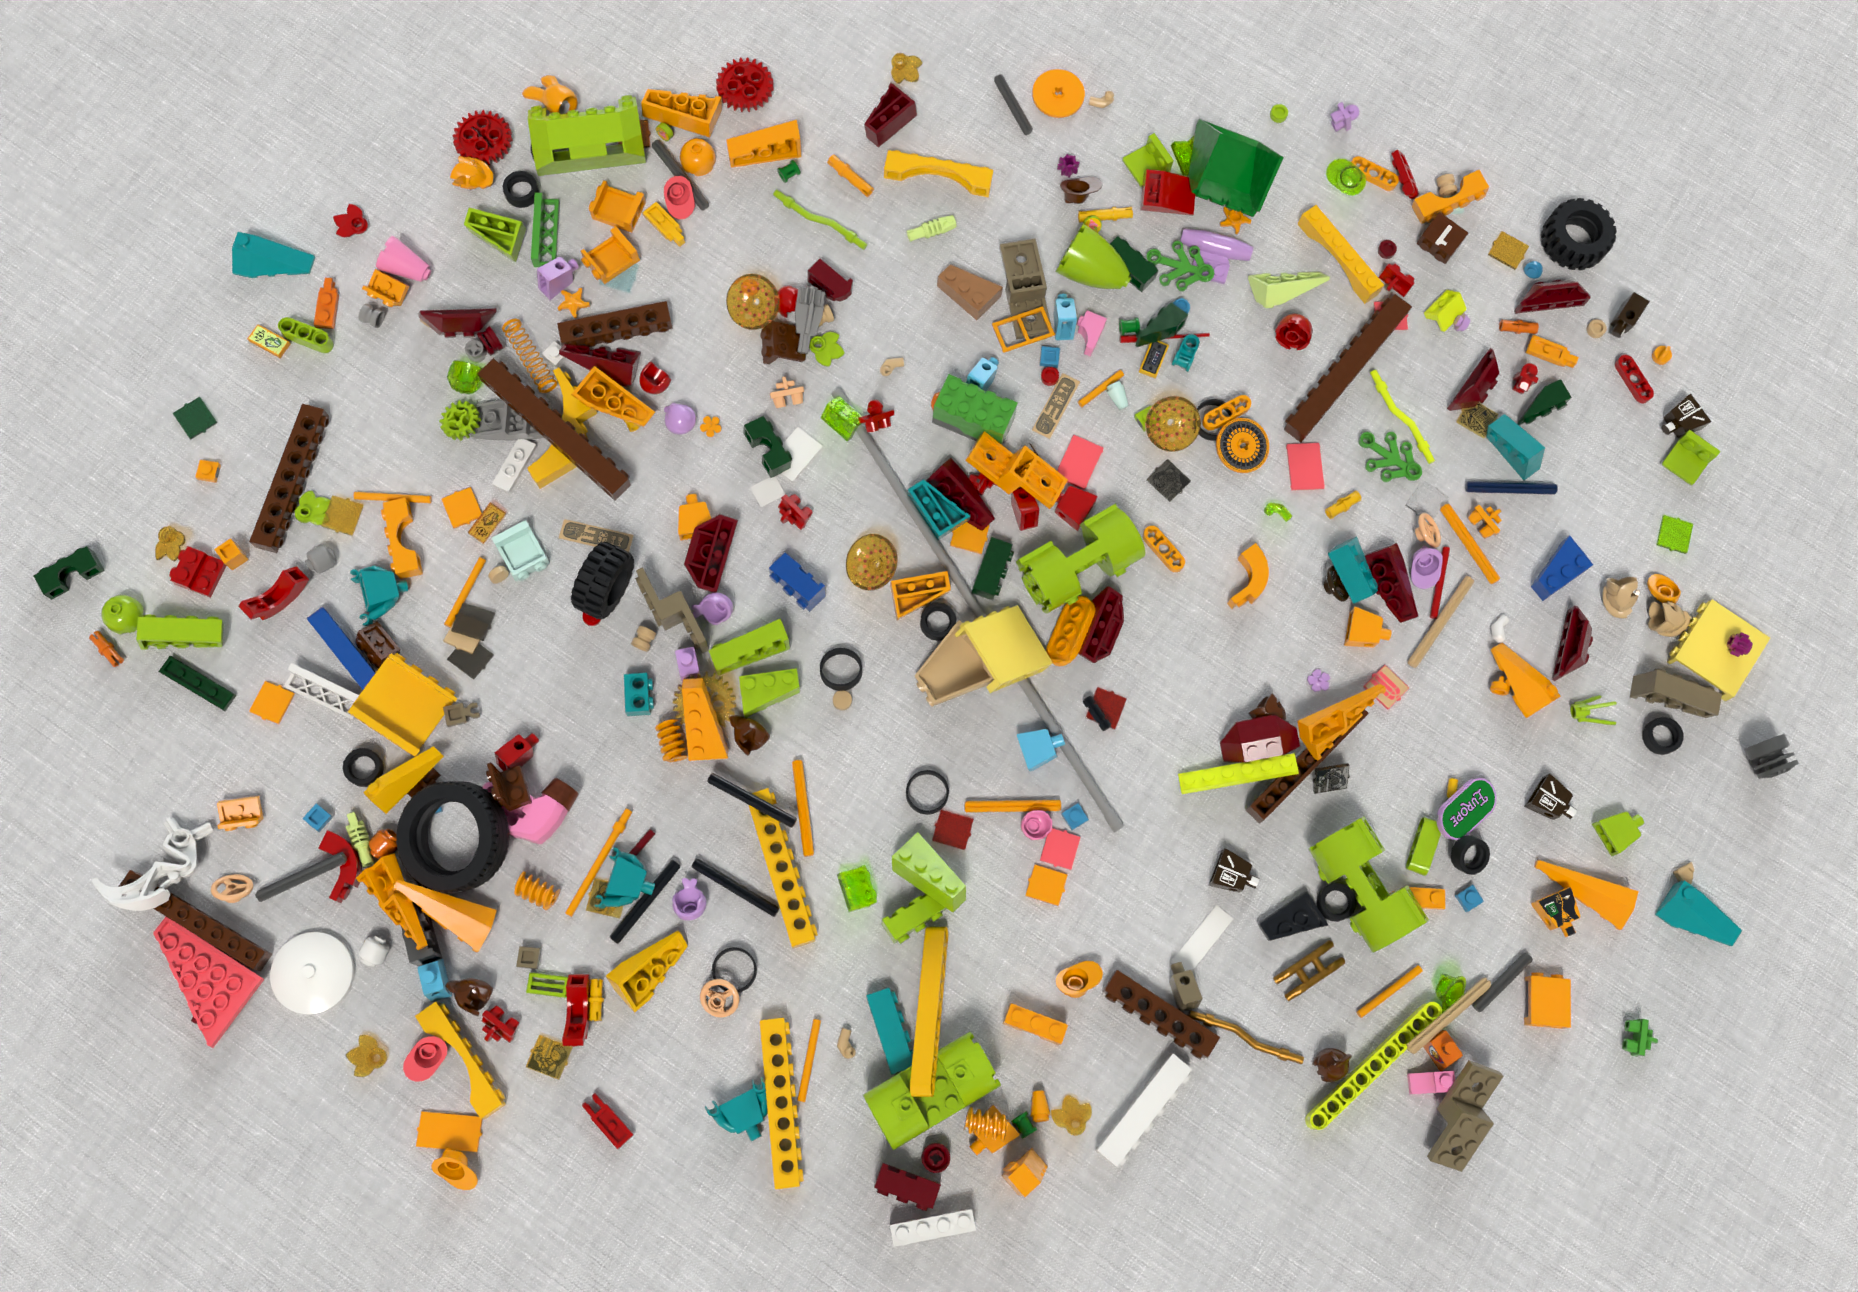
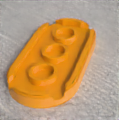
[1046,596,1095,666]

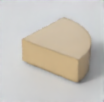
[1673,862,1694,885]

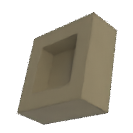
[516,946,541,969]

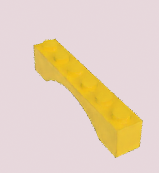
[884,150,993,198]
[1298,205,1384,304]
[415,1002,506,1119]

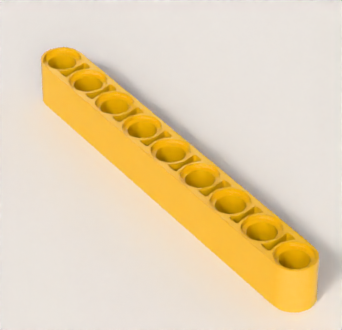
[910,926,948,1097]

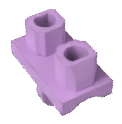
[1330,102,1359,132]

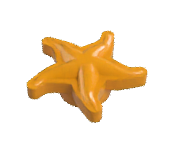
[1220,207,1251,234]
[557,288,590,318]

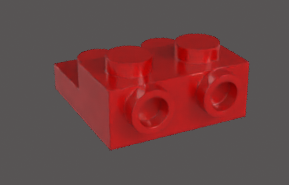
[169,546,226,598]

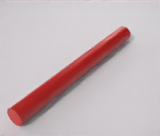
[1430,547,1450,619]

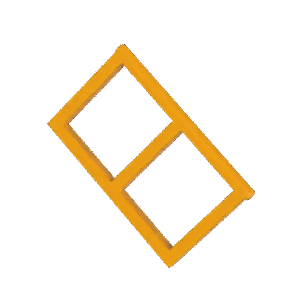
[992,306,1055,353]

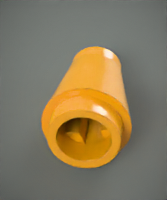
[1030,1090,1051,1122]

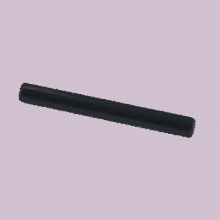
[707,773,797,828]
[692,858,779,917]
[610,860,680,944]

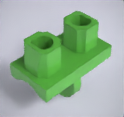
[1622,1019,1658,1057]

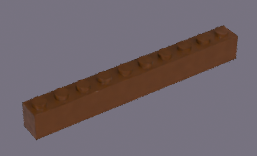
[1284,294,1412,443]
[477,358,631,501]

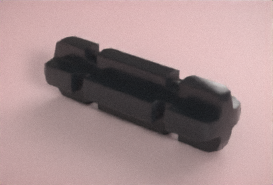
[1083,696,1111,731]

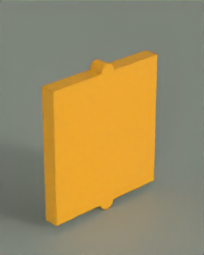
[441,487,483,528]
[950,522,990,554]
[249,681,295,724]
[1025,865,1068,906]

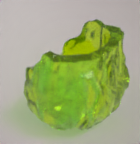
[447,360,482,394]

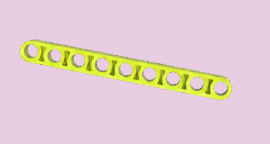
[1305,1002,1442,1130]

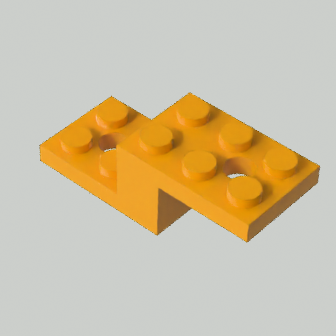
[965,431,1068,509]

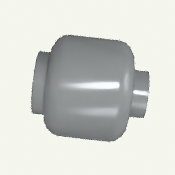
[305,545,336,574]

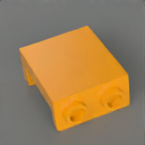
[589,180,646,233]
[581,226,640,285]
[1524,973,1571,1029]

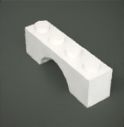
[889,1208,976,1247]

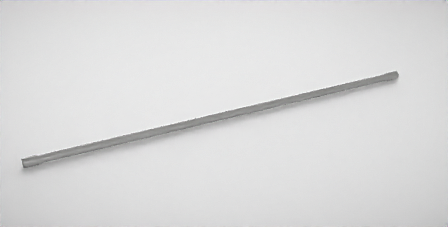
[831,388,1124,832]

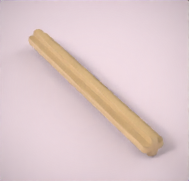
[1408,576,1474,668]
[1407,978,1491,1054]

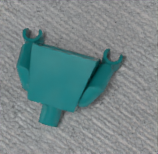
[350,565,408,626]
[594,847,655,909]
[705,1077,768,1142]

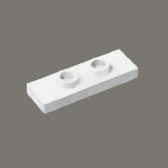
[492,439,537,494]

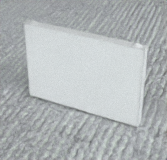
[781,427,823,483]

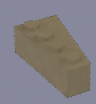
[1630,669,1722,718]

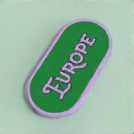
[1437,778,1496,840]

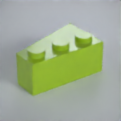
[464,207,526,262]
[739,668,800,718]

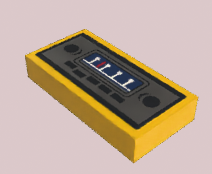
[1139,341,1169,379]

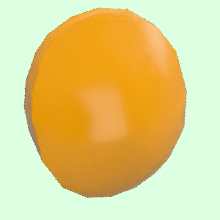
[1647,574,1681,604]

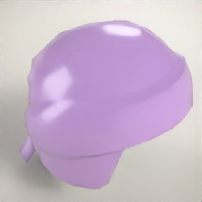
[664,403,696,435]
[692,592,733,625]
[672,878,707,921]

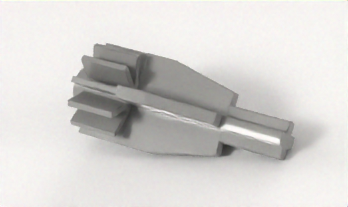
[795,286,826,354]

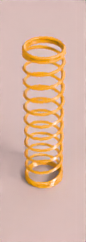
[502,318,557,393]

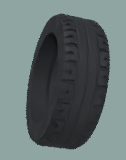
[396,781,510,893]

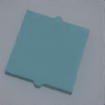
[599,264,639,293]

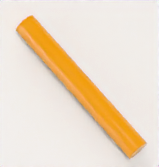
[1078,370,1124,407]

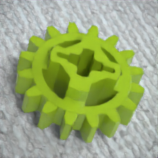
[439,400,481,441]

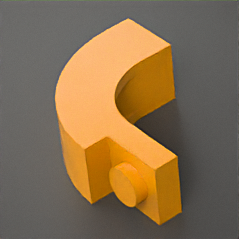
[1227,543,1269,609]

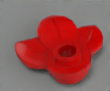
[333,204,368,237]

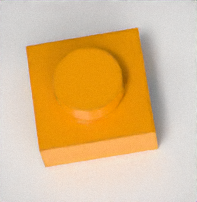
[195,460,221,483]

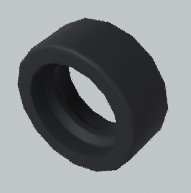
[502,171,539,208]
[920,602,957,641]
[1642,717,1684,755]
[342,748,384,787]
[1450,835,1490,875]
[1316,883,1357,922]

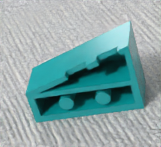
[1486,414,1545,480]
[907,479,971,540]
[1328,536,1378,604]

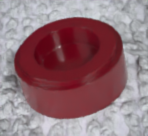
[1378,240,1397,259]

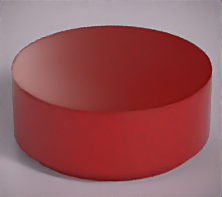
[1041,367,1059,386]

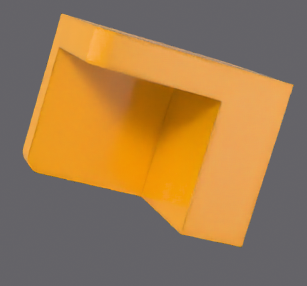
[214,538,249,570]

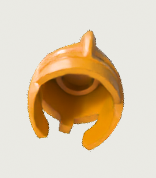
[450,156,493,190]

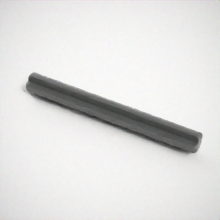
[652,140,709,210]
[255,852,347,902]

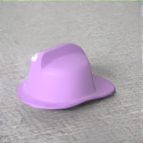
[1411,546,1443,589]

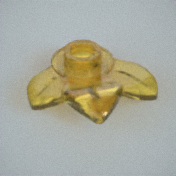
[891,53,923,84]
[155,526,185,561]
[346,1035,387,1077]
[1051,1095,1092,1136]

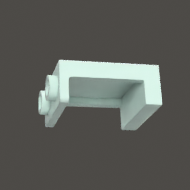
[492,520,550,581]

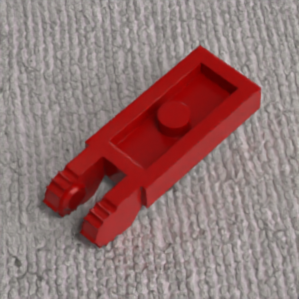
[1391,150,1419,199]
[582,1093,634,1149]

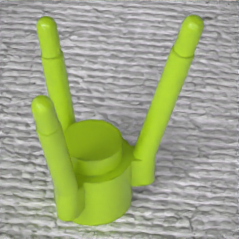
[1570,695,1617,725]

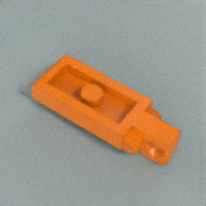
[314,278,339,329]

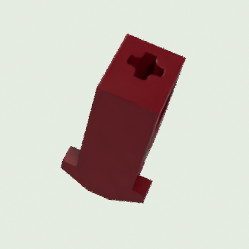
[807,259,853,302]

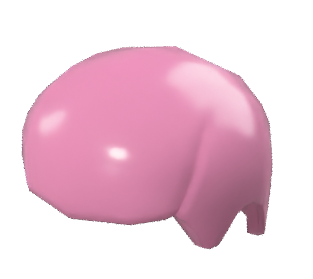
[1021,810,1052,840]

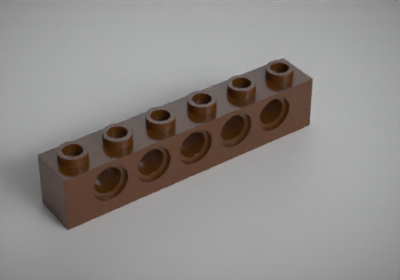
[557,301,673,347]
[1102,970,1220,1060]

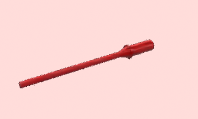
[1120,333,1210,343]

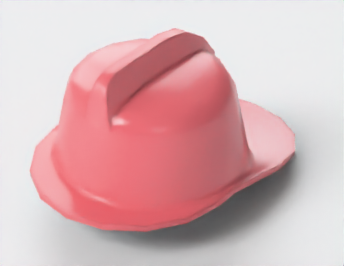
[664,176,695,219]
[403,1036,448,1082]

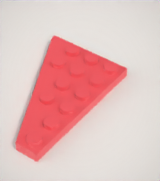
[153,917,264,1048]

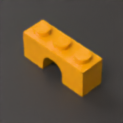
[1002,1003,1068,1045]

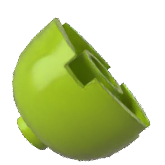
[101,595,144,634]

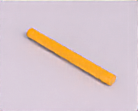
[353,492,432,503]
[444,557,486,628]
[1356,965,1423,1018]
[797,1019,821,1102]

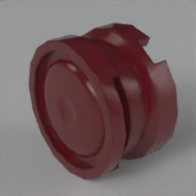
[477,326,503,356]
[921,1143,951,1173]

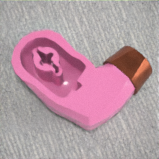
[482,778,579,844]

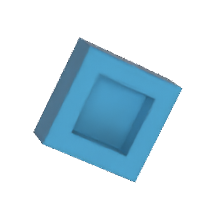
[1040,346,1060,368]
[302,803,333,832]
[1061,803,1089,831]
[1455,885,1484,912]

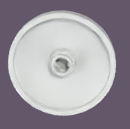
[270,932,355,1015]

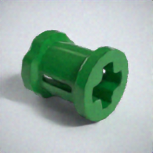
[777,160,801,183]
[1119,317,1140,336]
[1011,1111,1037,1139]

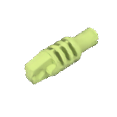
[906,215,957,242]
[345,812,374,867]

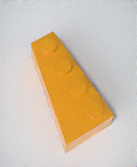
[641,89,722,138]
[726,119,801,168]
[1001,1148,1048,1197]

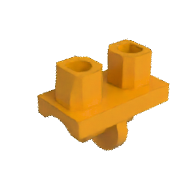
[1468,505,1502,539]

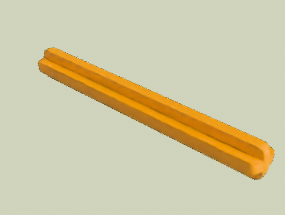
[1440,503,1500,584]
[792,760,814,857]
[964,800,1061,812]

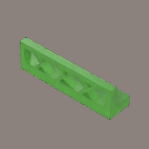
[531,193,560,267]

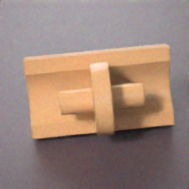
[770,376,804,408]

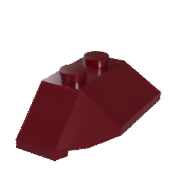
[1514,280,1591,314]
[418,308,496,338]
[1447,348,1499,411]
[684,514,738,593]
[1079,586,1124,663]
[1552,605,1593,681]
[1220,714,1300,762]

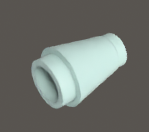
[1107,381,1129,410]

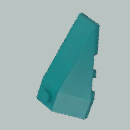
[232,232,316,278]
[1655,880,1742,946]

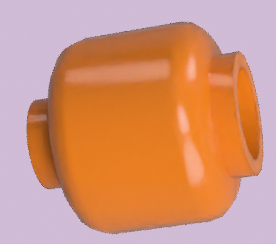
[369,829,397,859]

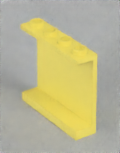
[1667,599,1770,701]
[955,605,1053,693]

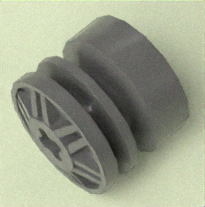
[1744,734,1799,779]

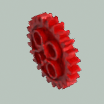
[716,57,774,112]
[452,110,513,165]

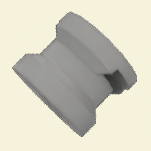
[465,340,486,363]

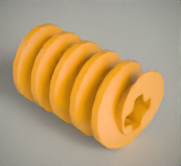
[655,719,688,762]
[514,871,560,910]
[964,1107,1009,1142]

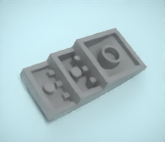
[471,400,552,440]

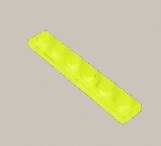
[1178,753,1299,794]

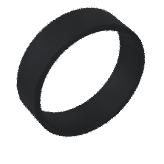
[1193,399,1232,441]
[820,648,862,691]
[906,770,949,815]
[712,947,757,993]

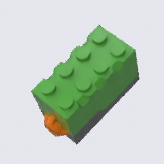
[931,374,1018,445]

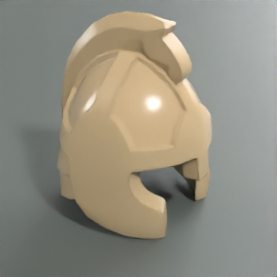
[1602,577,1640,618]
[1648,601,1691,637]

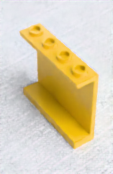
[347,653,458,757]

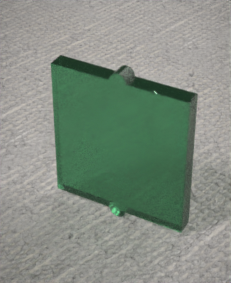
[173,397,218,440]

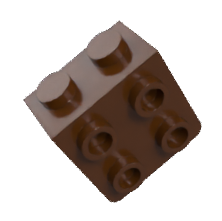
[760,321,806,365]

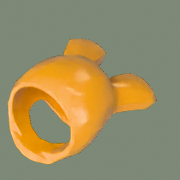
[522,75,578,115]

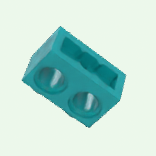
[624,673,654,716]

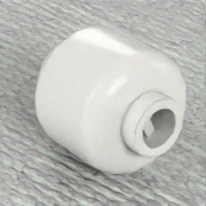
[358,935,389,967]

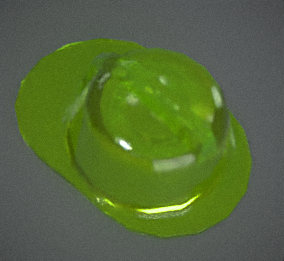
[1326,159,1366,196]
[1435,974,1466,1013]

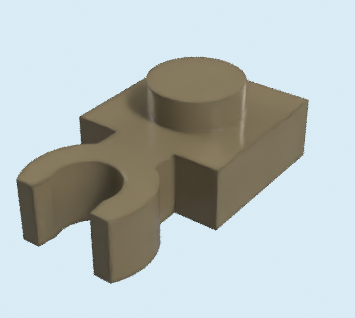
[443,703,480,727]

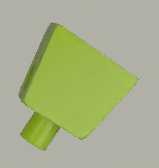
[1592,811,1644,856]

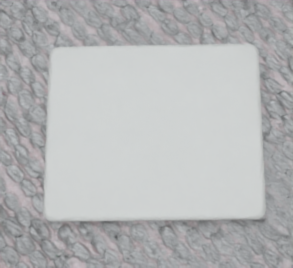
[750,476,785,507]

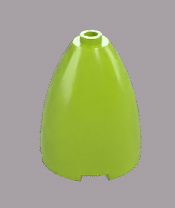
[1055,224,1131,289]

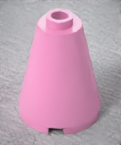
[376,236,431,282]

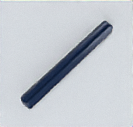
[1465,481,1558,494]

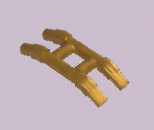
[1273,940,1345,1001]

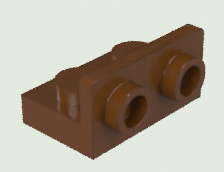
[355,621,401,669]

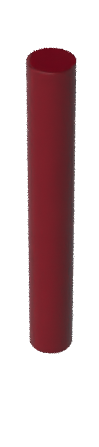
[610,829,655,875]

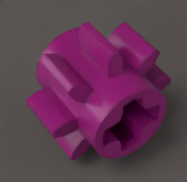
[1057,154,1080,178]
[1727,632,1753,657]

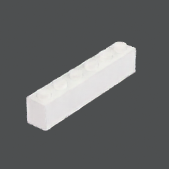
[1095,1053,1192,1167]

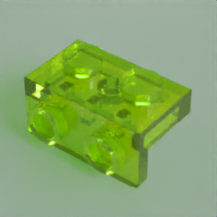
[1170,136,1194,176]
[837,865,877,912]

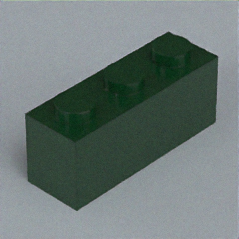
[1110,236,1158,292]
[972,537,1014,601]

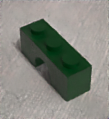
[743,416,792,478]
[33,546,105,600]

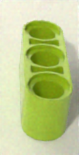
[278,317,334,353]
[1406,817,1441,876]

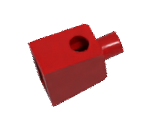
[1055,486,1098,531]
[1011,487,1039,531]
[494,733,539,771]

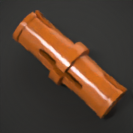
[1499,319,1539,334]
[89,631,124,667]

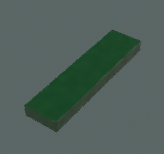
[158,656,237,711]

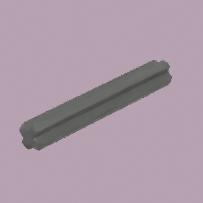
[994,74,1033,135]
[1472,953,1533,1012]

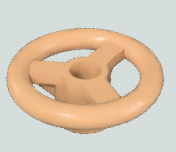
[1415,513,1441,548]
[211,874,254,903]
[700,979,739,1018]

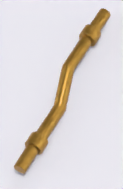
[1188,1010,1304,1064]

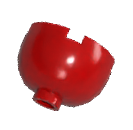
[1275,314,1313,350]

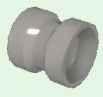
[358,304,385,328]

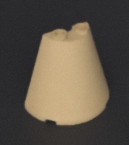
[915,620,994,707]

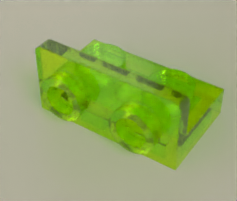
[821,396,862,442]

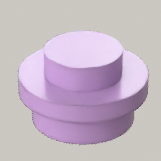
[1453,314,1470,331]

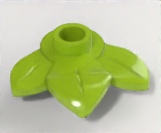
[809,332,845,367]
[295,491,331,525]

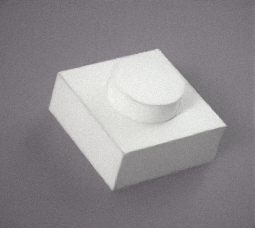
[542,341,566,368]

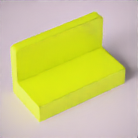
[1424,290,1467,332]

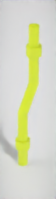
[1370,370,1435,464]

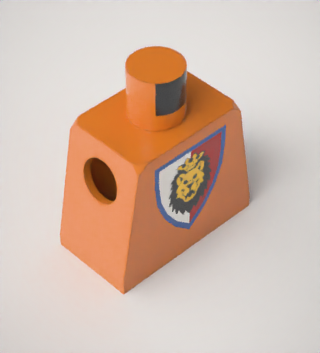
[1423,1030,1463,1072]

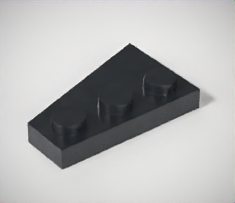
[1258,892,1328,941]

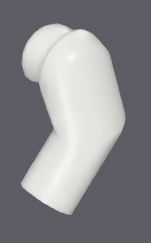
[1491,615,1509,643]

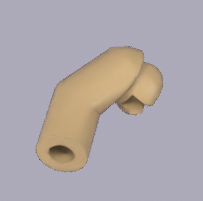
[1088,91,1114,108]
[880,357,904,376]
[837,1028,856,1059]

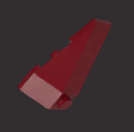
[559,344,641,386]
[926,458,995,531]
[1364,543,1419,623]

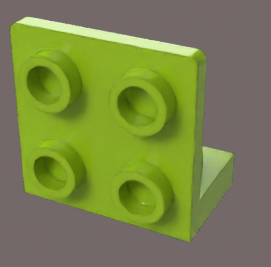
[1122,133,1174,187]
[1662,430,1721,485]

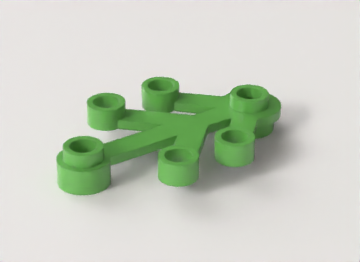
[1147,241,1215,291]
[1358,432,1422,482]

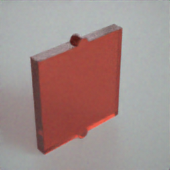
[1086,687,1127,730]
[932,810,974,850]

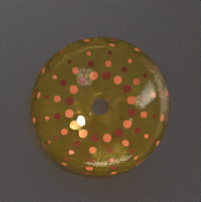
[726,274,780,330]
[1145,396,1201,452]
[846,534,898,591]

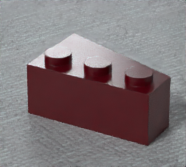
[864,83,917,148]
[874,1162,941,1211]

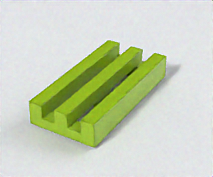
[526,972,568,998]

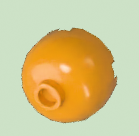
[680,138,716,176]

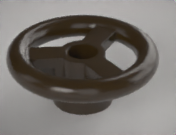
[1323,566,1349,602]

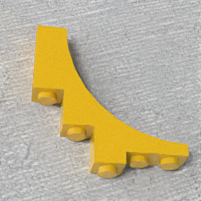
[527,367,597,489]

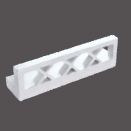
[284,663,359,721]

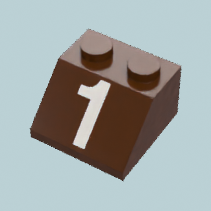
[1417,212,1468,264]

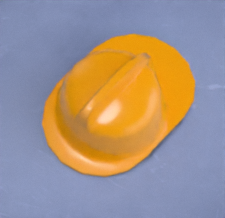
[1055,961,1103,998]
[431,1148,478,1190]

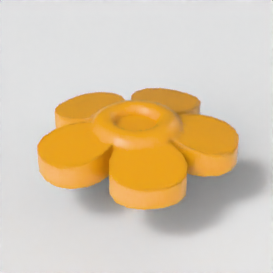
[700,416,722,437]

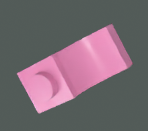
[1077,310,1107,357]
[1407,1071,1455,1094]

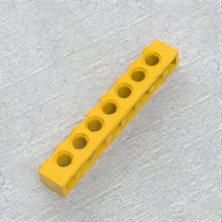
[749,788,818,949]
[760,1018,804,1189]

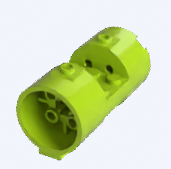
[1016,503,1146,614]
[1308,816,1429,953]
[863,1031,1001,1150]

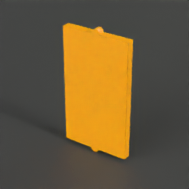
[416,1111,482,1152]

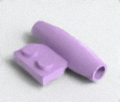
[1180,228,1254,284]

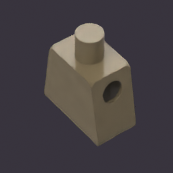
[1169,962,1203,1012]

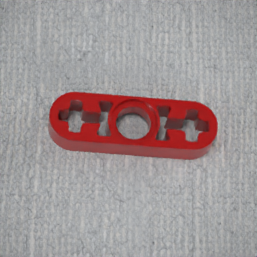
[1615,355,1654,404]

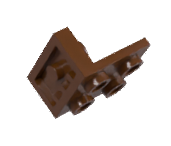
[486,762,532,811]

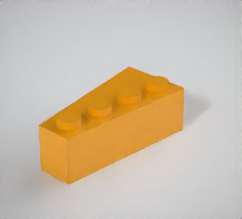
[682,678,729,761]

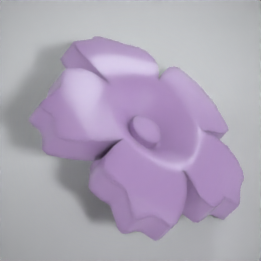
[1307,669,1330,692]

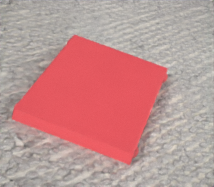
[1057,435,1104,490]
[1286,443,1325,490]

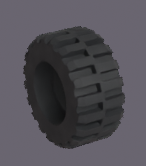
[1541,198,1617,271]
[571,542,634,619]

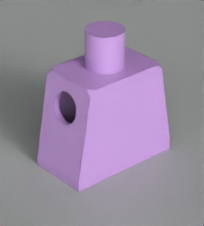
[537,257,579,300]
[675,647,702,683]

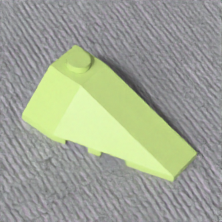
[1248,272,1330,308]

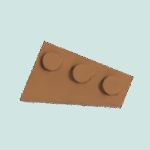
[937,264,1003,320]

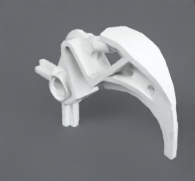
[91,817,214,911]

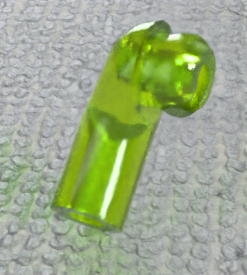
[1264,502,1293,522]

